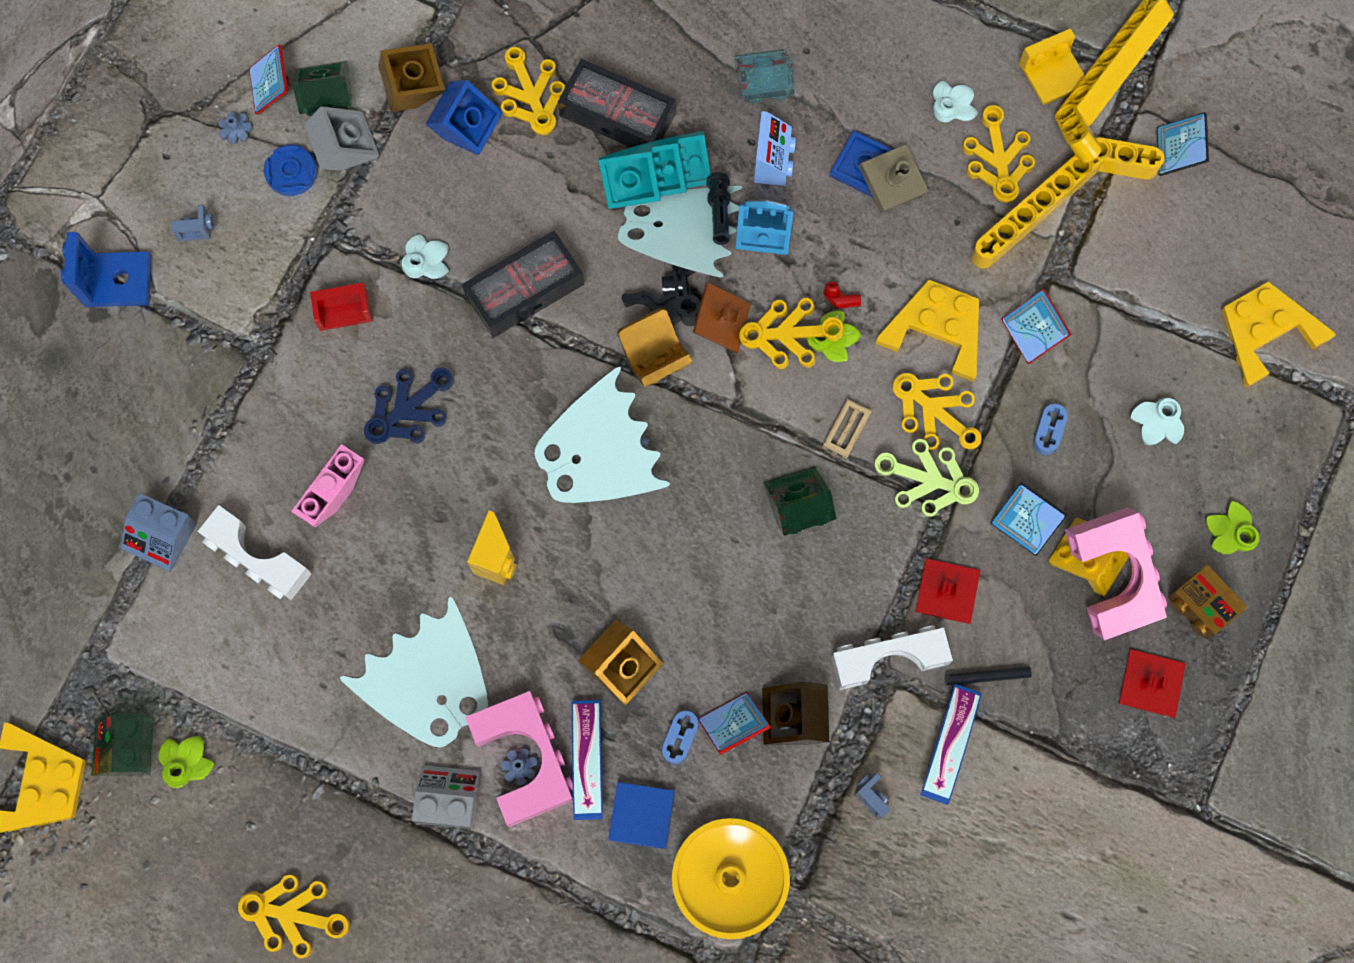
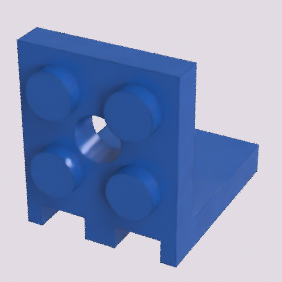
[61,232,152,307]

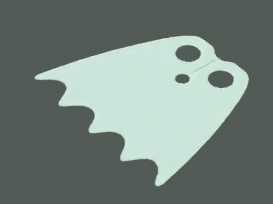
[618,186,742,277]
[534,367,670,503]
[340,597,488,747]

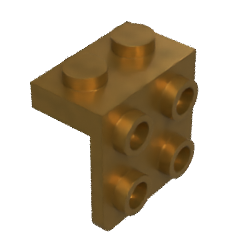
[617,308,693,387]

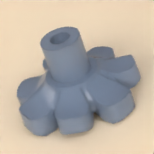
[218,112,252,144]
[501,749,538,786]

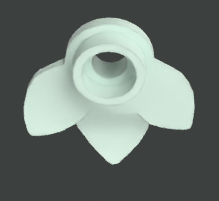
[932,81,978,122]
[401,234,449,279]
[1130,398,1184,445]

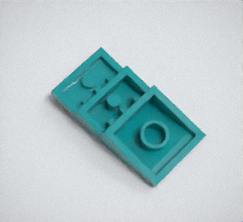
[598,131,711,209]

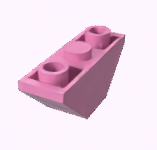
[291,444,364,527]

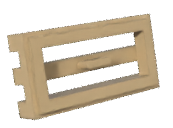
[822,399,872,460]

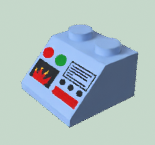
[754,111,796,186]

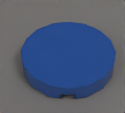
[263,145,318,196]

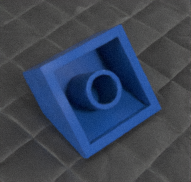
[426,80,503,155]

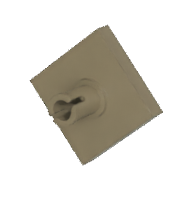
[858,144,929,213]

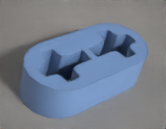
[1033,404,1068,456]
[662,711,698,765]

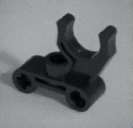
[621,265,700,326]

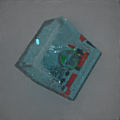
[734,49,795,103]

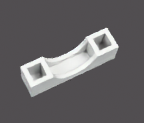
[197,505,311,600]
[831,625,953,690]

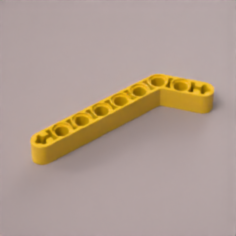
[1055,0,1174,163]
[971,137,1165,269]

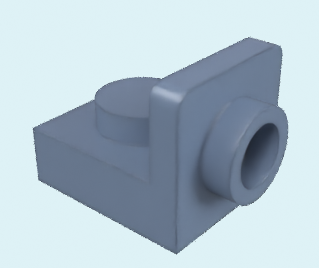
[171,205,214,241]
[855,773,891,820]

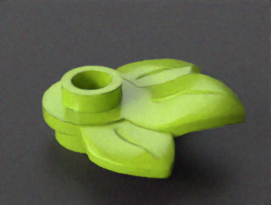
[807,311,861,362]
[1206,501,1260,554]
[158,736,215,788]

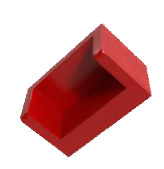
[310,282,373,331]

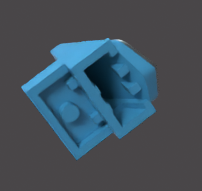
[735,198,794,255]

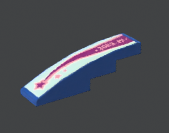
[920,684,982,805]
[572,700,603,820]

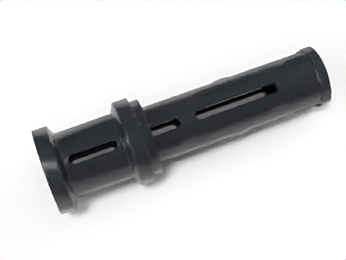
[706,172,731,245]

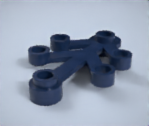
[364,367,453,444]

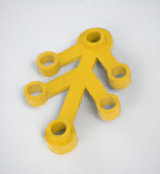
[492,47,565,136]
[962,105,1035,203]
[739,298,844,369]
[893,373,982,450]
[238,875,350,958]

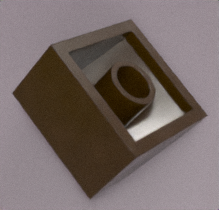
[762,682,829,745]

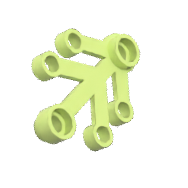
[874,439,979,517]

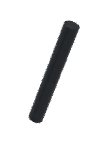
[945,666,1032,686]

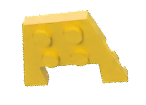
[875,280,979,382]
[1221,282,1336,388]
[0,722,86,833]

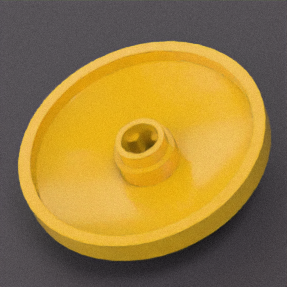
[672,818,790,939]

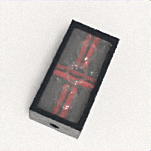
[558,59,676,147]
[462,230,584,338]

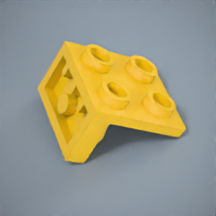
[1019,28,1085,105]
[1049,518,1128,597]

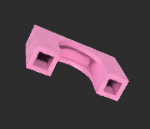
[1065,507,1167,640]
[466,691,573,828]

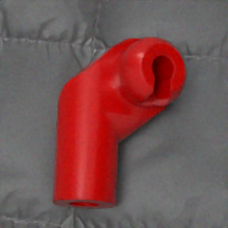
[823,282,861,309]

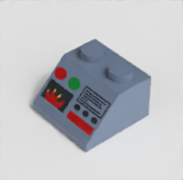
[121,493,197,572]

